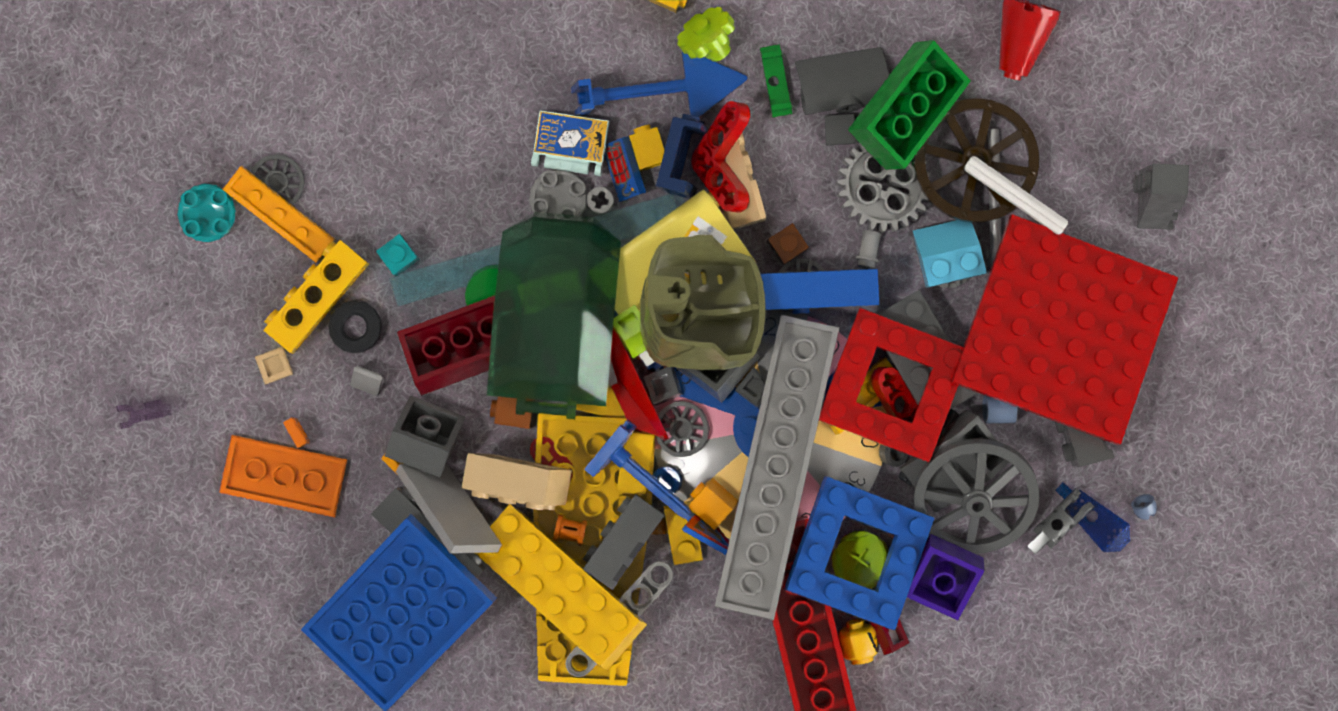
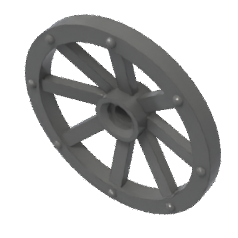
[913,439,1039,554]

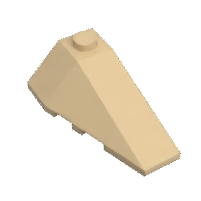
[719,133,766,230]

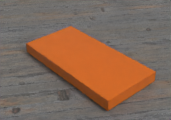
[219,435,348,518]

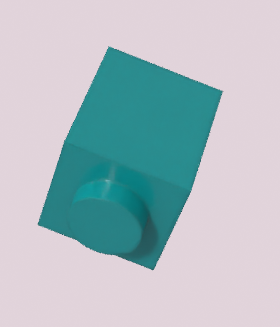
[376,233,419,276]

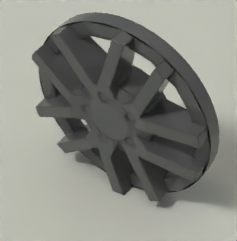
[251,154,305,205]
[656,401,710,457]

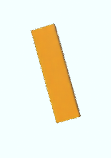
[222,166,335,263]

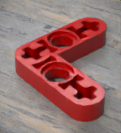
[691,101,750,213]

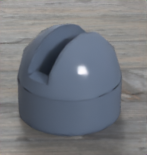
[1131,494,1157,520]

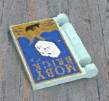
[531,110,610,176]

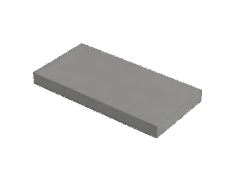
[396,464,502,553]

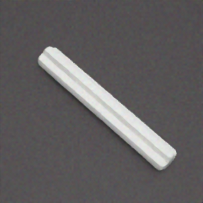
[964,156,1068,235]

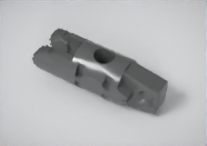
[1027,488,1095,554]

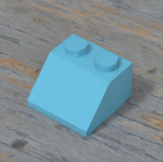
[912,220,987,288]

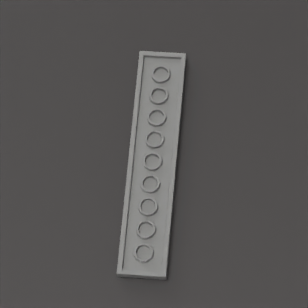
[715,315,839,620]

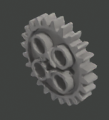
[835,143,931,233]

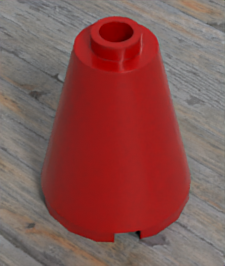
[999,0,1061,81]

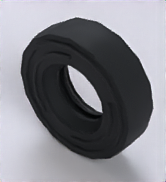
[328,300,382,354]

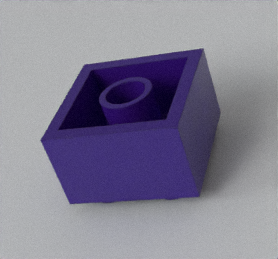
[907,534,985,620]

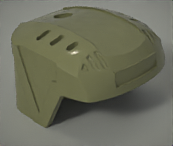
[640,235,765,370]

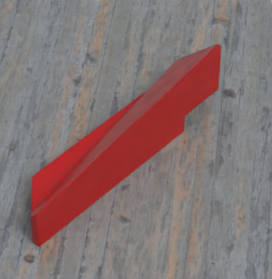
[596,304,669,440]

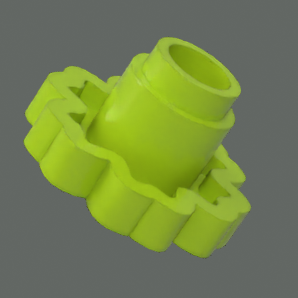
[677,7,735,62]

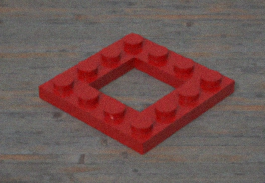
[819,308,963,462]

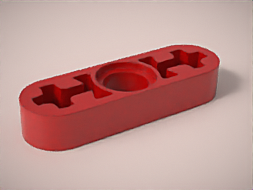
[870,367,918,423]

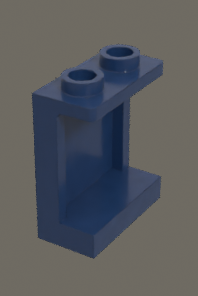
[656,114,708,199]

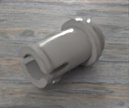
[855,230,881,269]

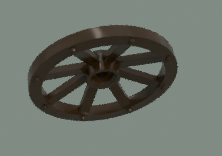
[914,98,1039,223]

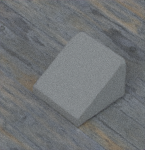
[350,366,385,396]

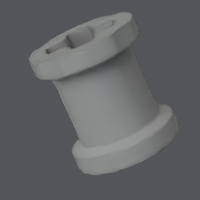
[587,187,614,215]

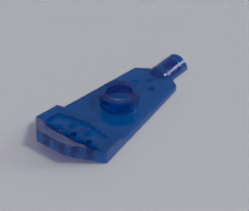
[1055,482,1131,552]

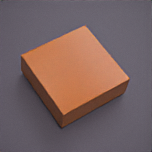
[283,417,310,448]

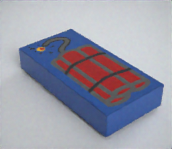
[604,136,646,202]

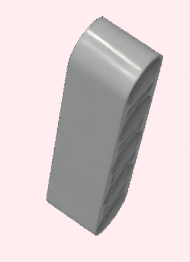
[566,561,674,677]

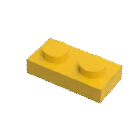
[663,501,703,565]

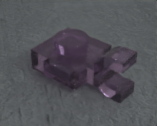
[116,399,172,429]

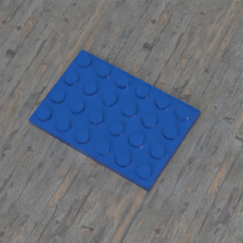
[301,514,497,711]

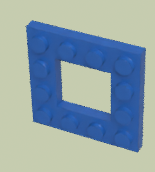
[784,476,934,630]

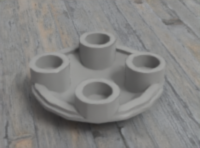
[529,169,588,227]

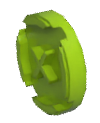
[832,531,889,589]

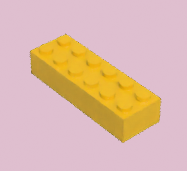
[475,504,647,670]

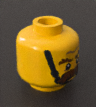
[838,619,879,665]

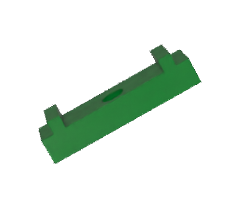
[760,44,793,118]

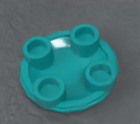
[177,183,236,242]

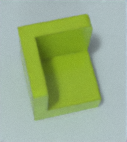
[610,305,646,358]

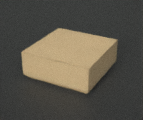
[255,347,293,385]

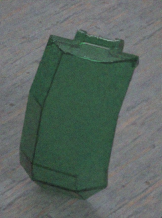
[487,212,621,420]

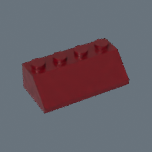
[397,291,532,396]

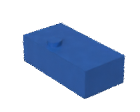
[760,269,879,314]

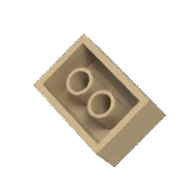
[462,453,572,510]

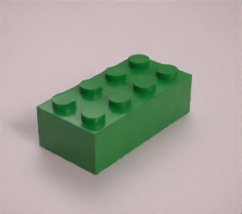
[848,40,971,170]

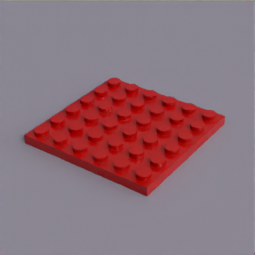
[951,214,1179,445]

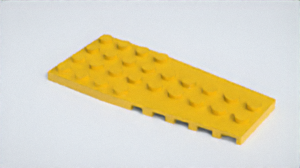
[533,414,655,686]

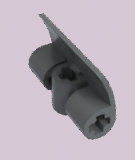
[795,47,889,115]

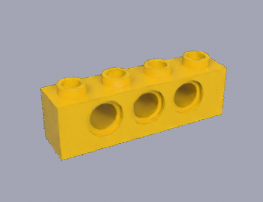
[263,240,369,354]

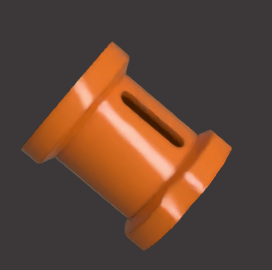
[553,514,588,546]

